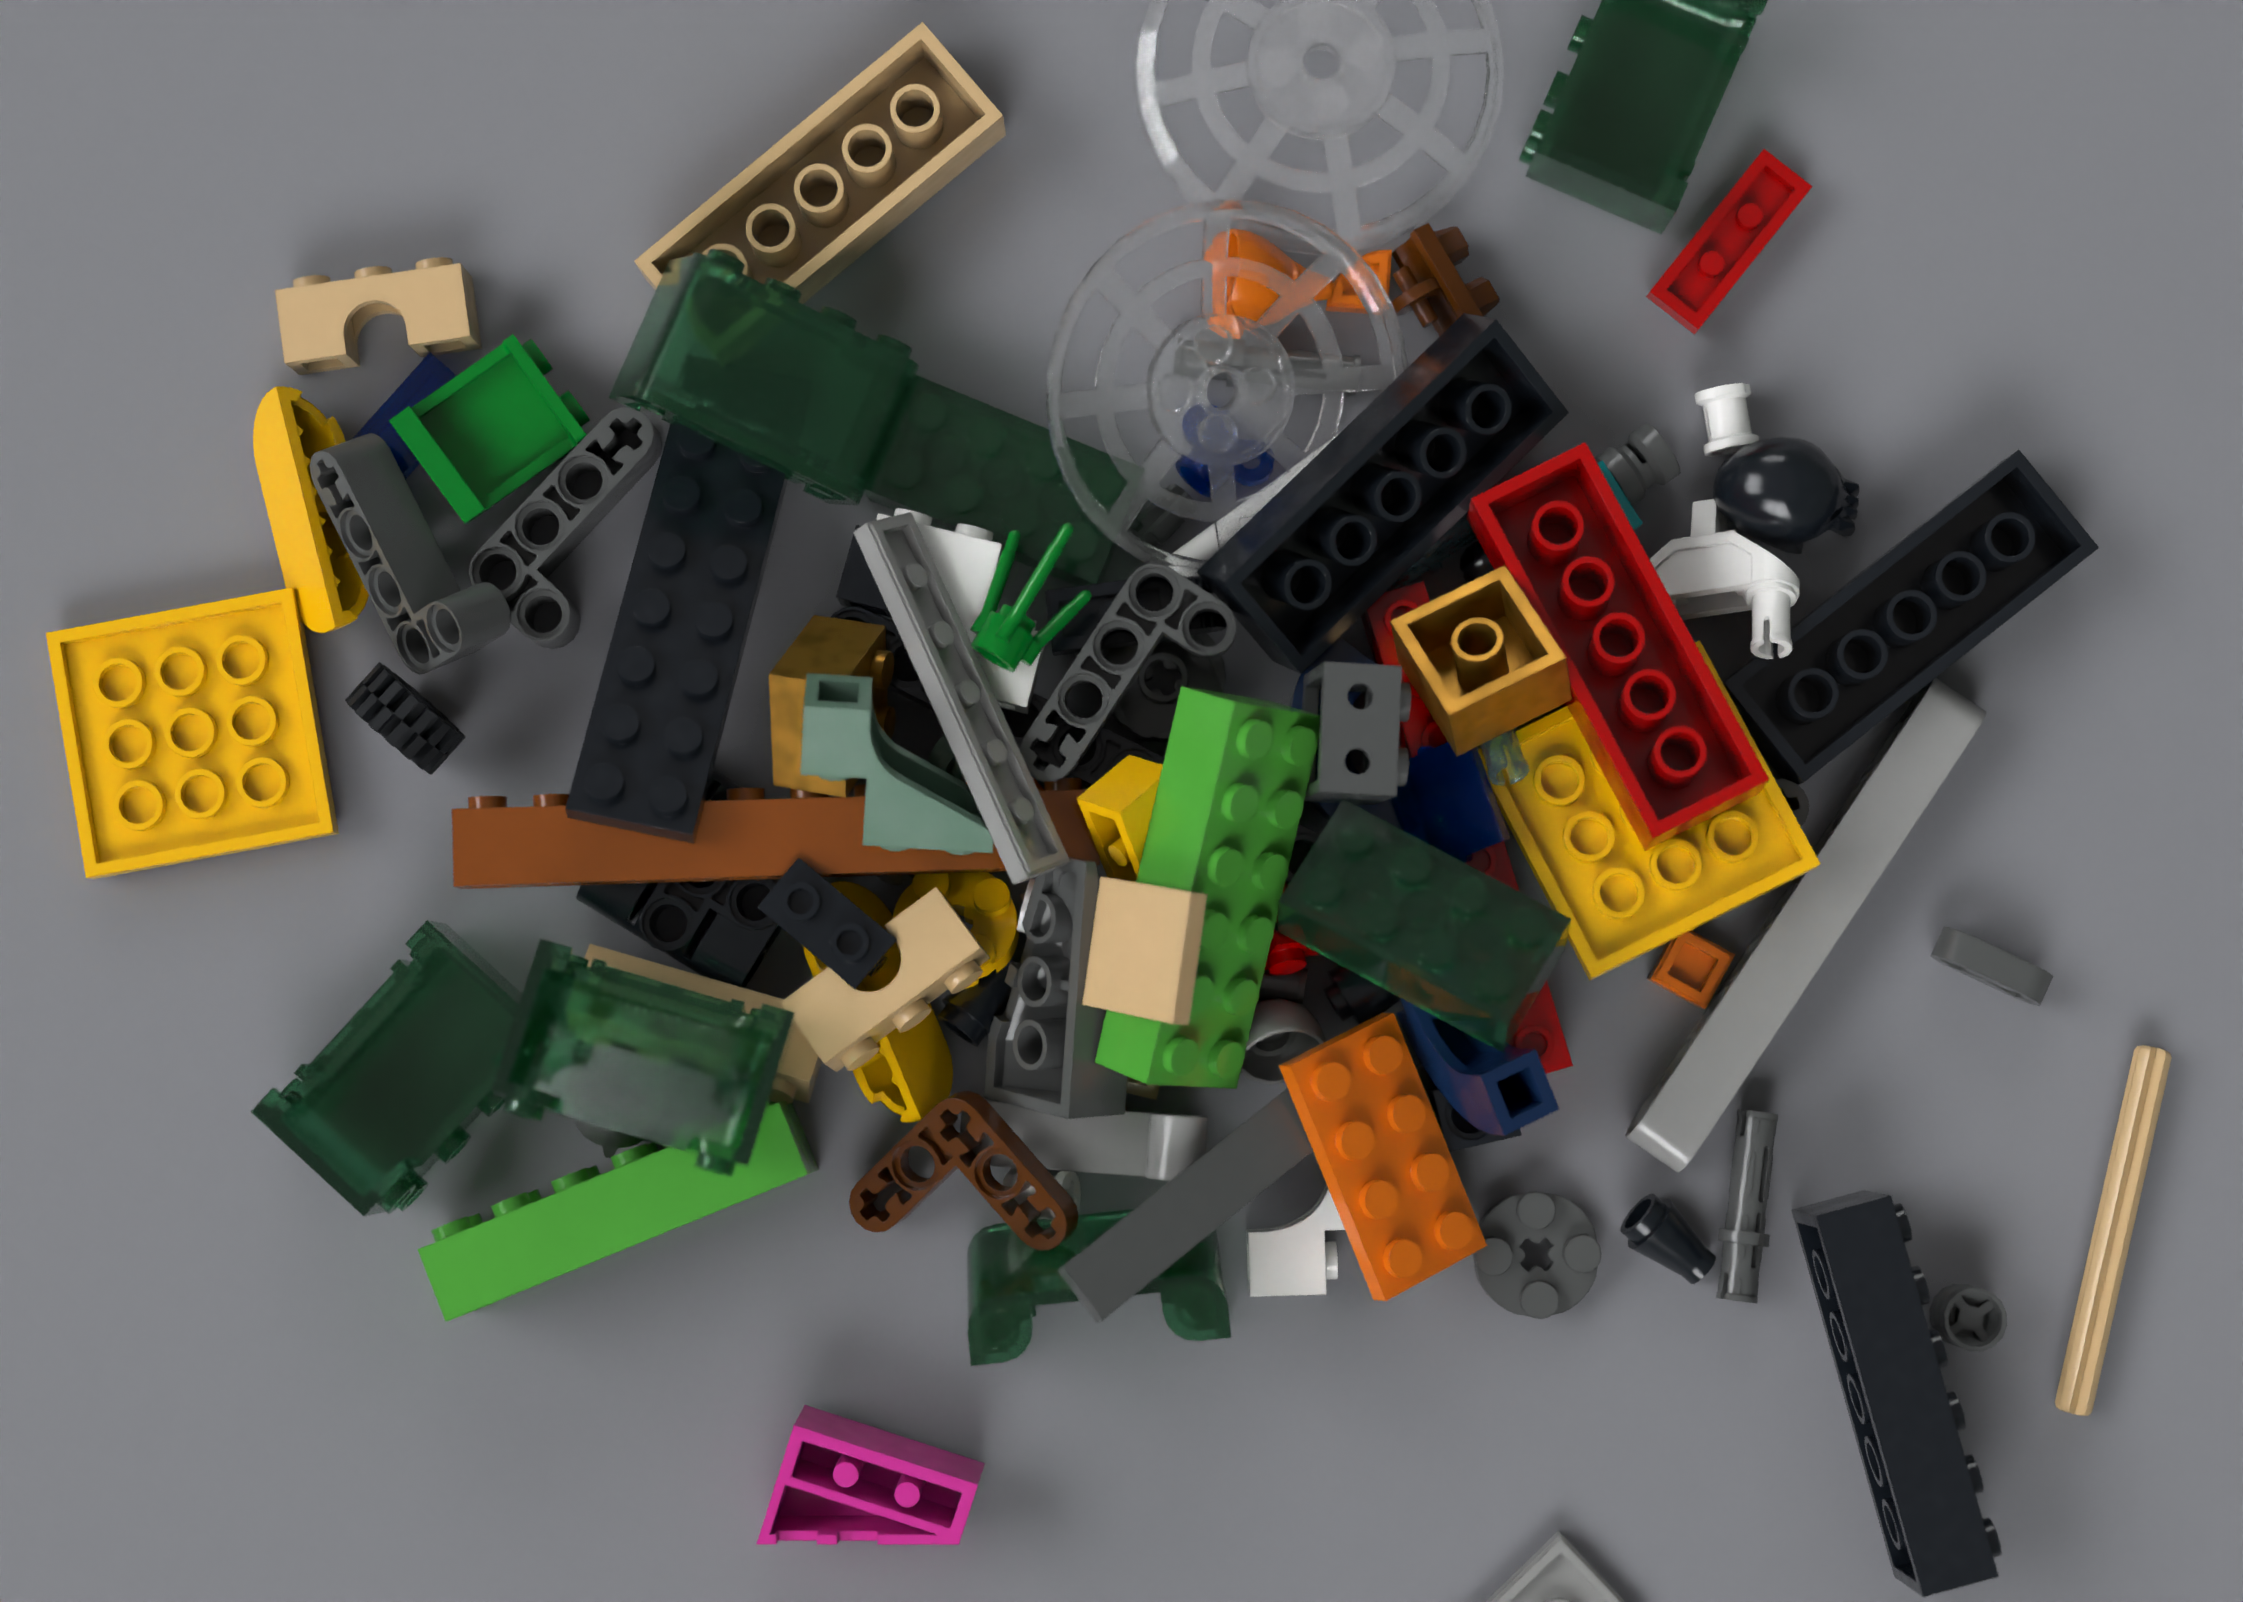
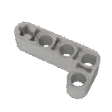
[960,1101,1208,1181]

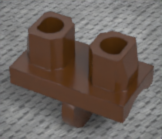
[1389,223,1500,337]

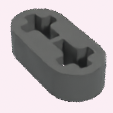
[1931,927,2053,1006]

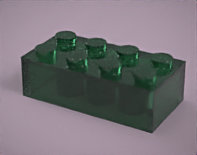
[864,373,1144,586]
[1278,799,1571,1053]

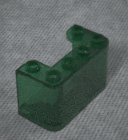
[1519,0,1768,235]
[608,249,919,505]
[251,920,557,1217]

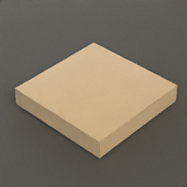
[1082,876,1207,1025]

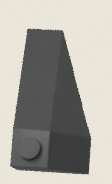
[984,857,1128,1119]

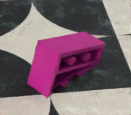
[756,1405,985,1545]

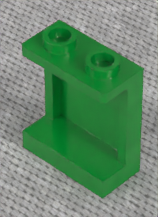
[389,334,590,525]

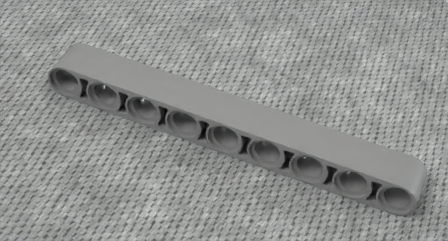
[1625,678,1987,1173]

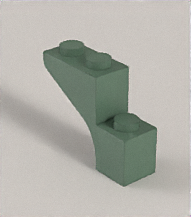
[800,673,993,855]

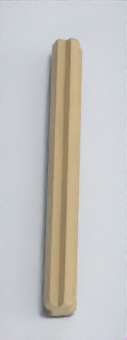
[2055,1045,2172,1416]

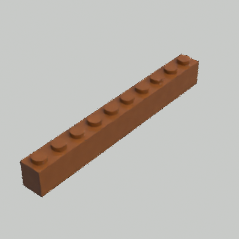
[452,778,1100,889]

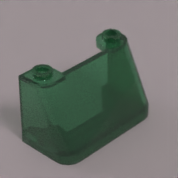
[491,938,796,1177]
[967,1208,1231,1366]

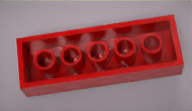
[1467,442,1770,851]

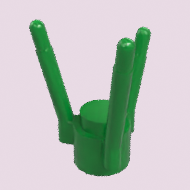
[970,523,1092,672]

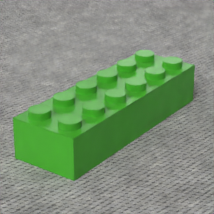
[1095,686,1320,1089]
[417,1094,819,1322]

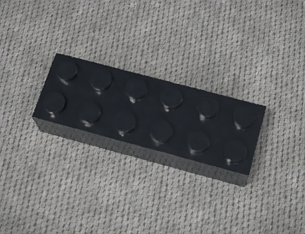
[1197,313,1569,674]
[1723,450,2099,785]
[1791,1190,2002,1597]

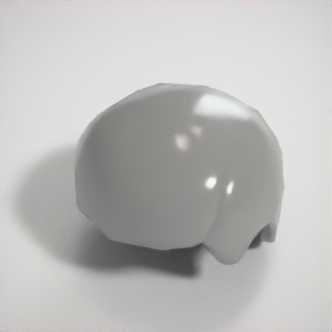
[1240,998,1326,1085]

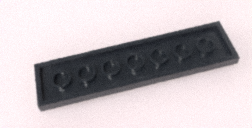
[565,355,811,844]

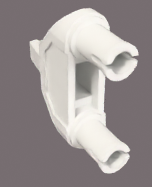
[1650,499,1800,659]

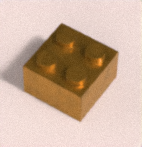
[1390,565,1572,756]
[769,615,896,798]

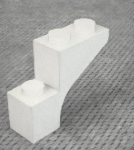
[876,508,1045,714]
[1246,1184,1345,1296]

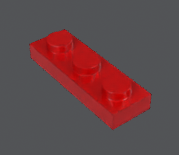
[1646,149,1813,335]

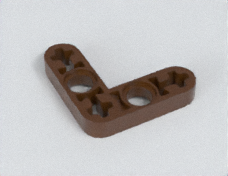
[849,1091,1079,1251]

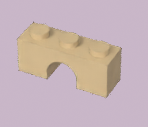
[275,257,482,375]
[780,887,990,1072]

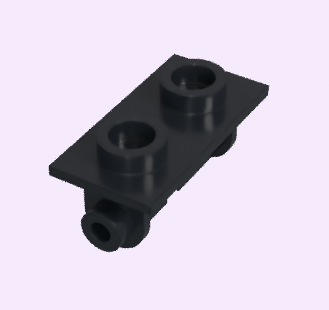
[757,858,897,989]

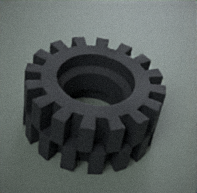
[345,662,466,775]

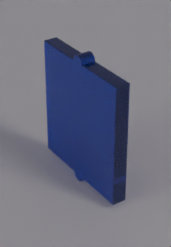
[1391,742,1511,874]

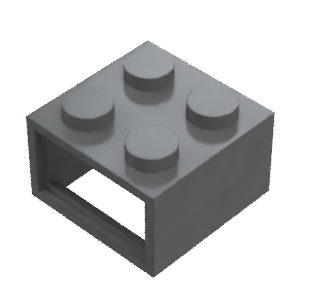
[1302,662,1411,805]

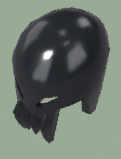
[1713,437,1860,554]

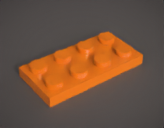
[1278,1013,1487,1301]

